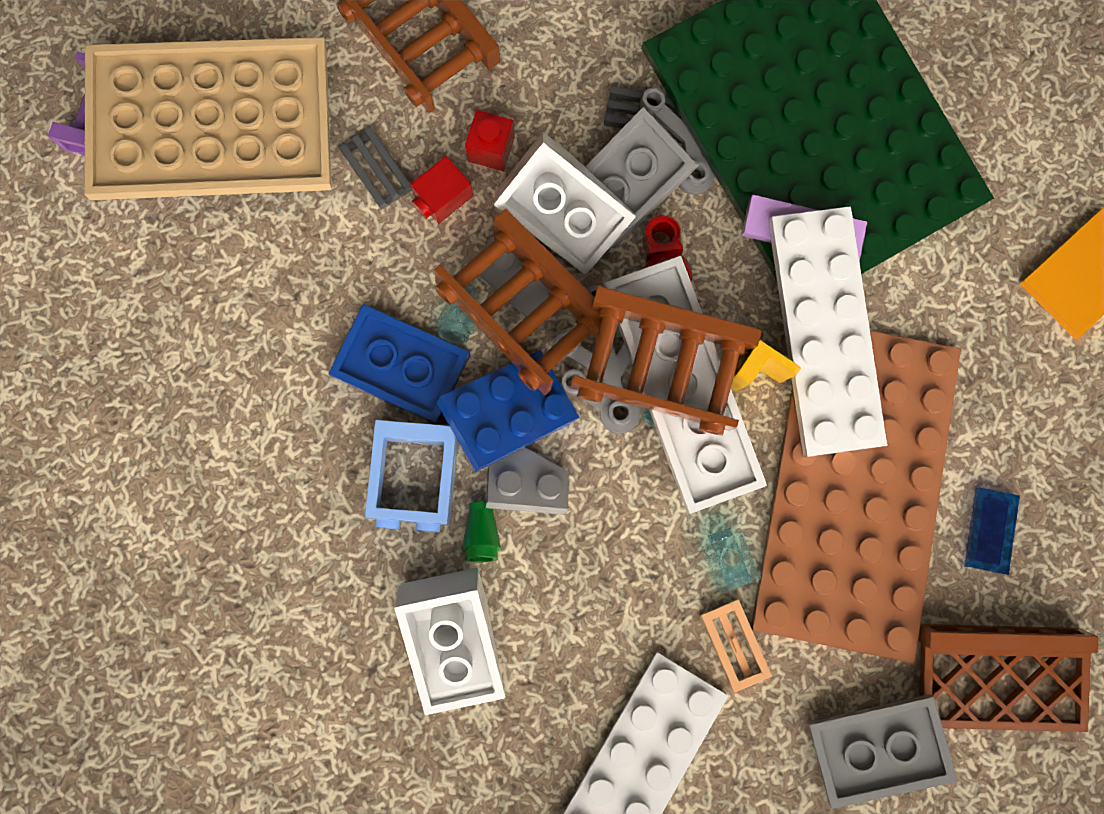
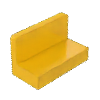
[731,340,801,392]

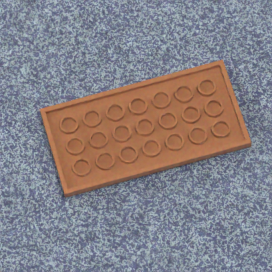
[751,331,961,664]

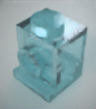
[701,528,761,593]

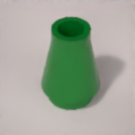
[461,501,502,563]

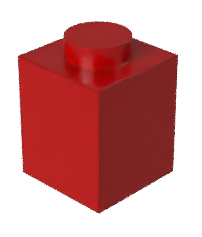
[465,110,515,172]
[410,156,474,224]

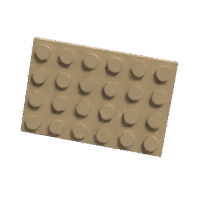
[84,37,332,200]

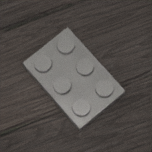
[585,107,699,248]
[808,694,957,809]

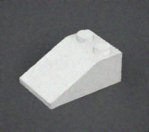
[494,132,636,275]
[394,568,505,715]

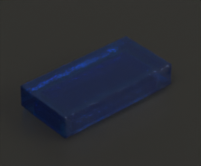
[964,487,1020,575]

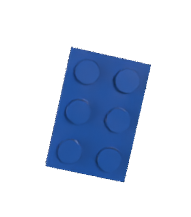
[328,304,471,425]
[437,350,579,472]

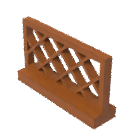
[918,624,1099,732]

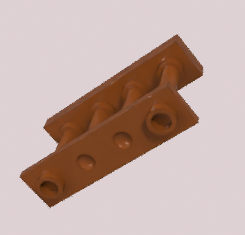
[336,0,500,113]
[434,209,602,396]
[570,286,762,436]

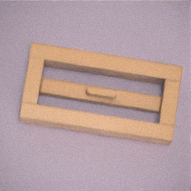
[700,599,772,693]

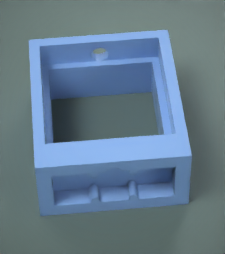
[365,420,458,533]

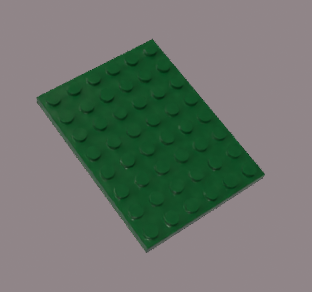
[641,0,994,280]

